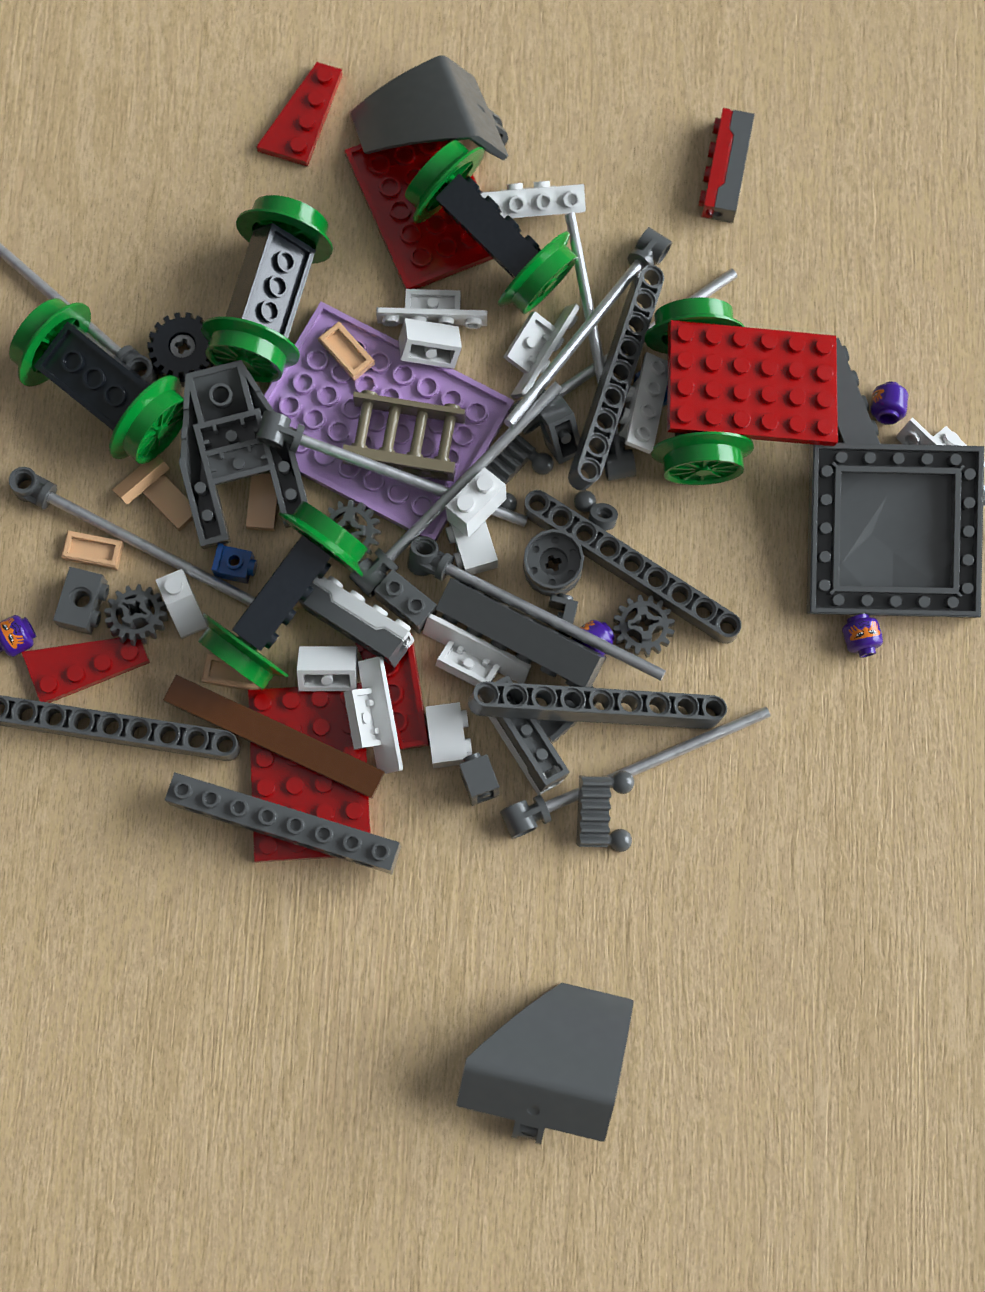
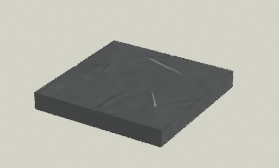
[806,443,984,618]

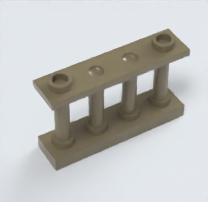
[343,390,465,482]

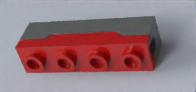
[698,108,755,223]

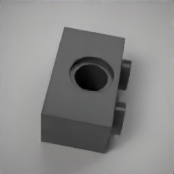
[537,393,580,465]
[53,567,110,635]
[374,569,437,634]
[459,753,500,806]

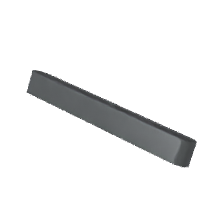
[568,265,664,491]
[524,490,741,644]
[468,681,727,729]
[0,695,241,761]

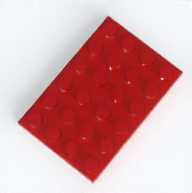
[344,140,493,291]
[667,320,838,446]
[248,683,371,863]

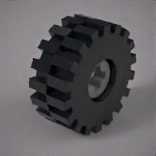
[147,312,215,387]

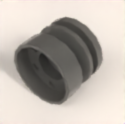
[523,529,584,596]

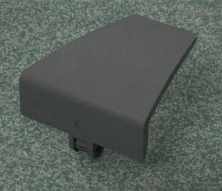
[350,55,509,160]
[457,983,634,1145]

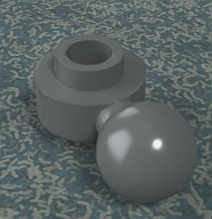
[574,490,618,531]

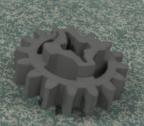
[328,500,382,561]
[104,584,168,646]
[613,595,675,658]

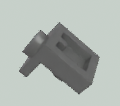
[549,593,578,637]

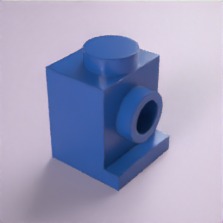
[211,543,257,584]

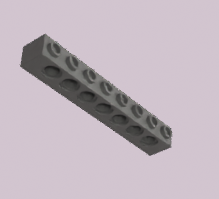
[165,772,401,875]

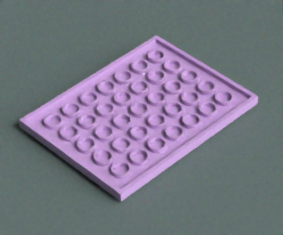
[264,302,514,541]

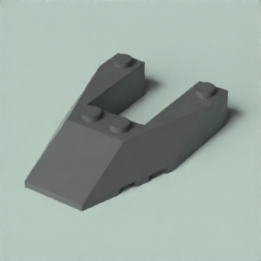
[179,360,308,549]

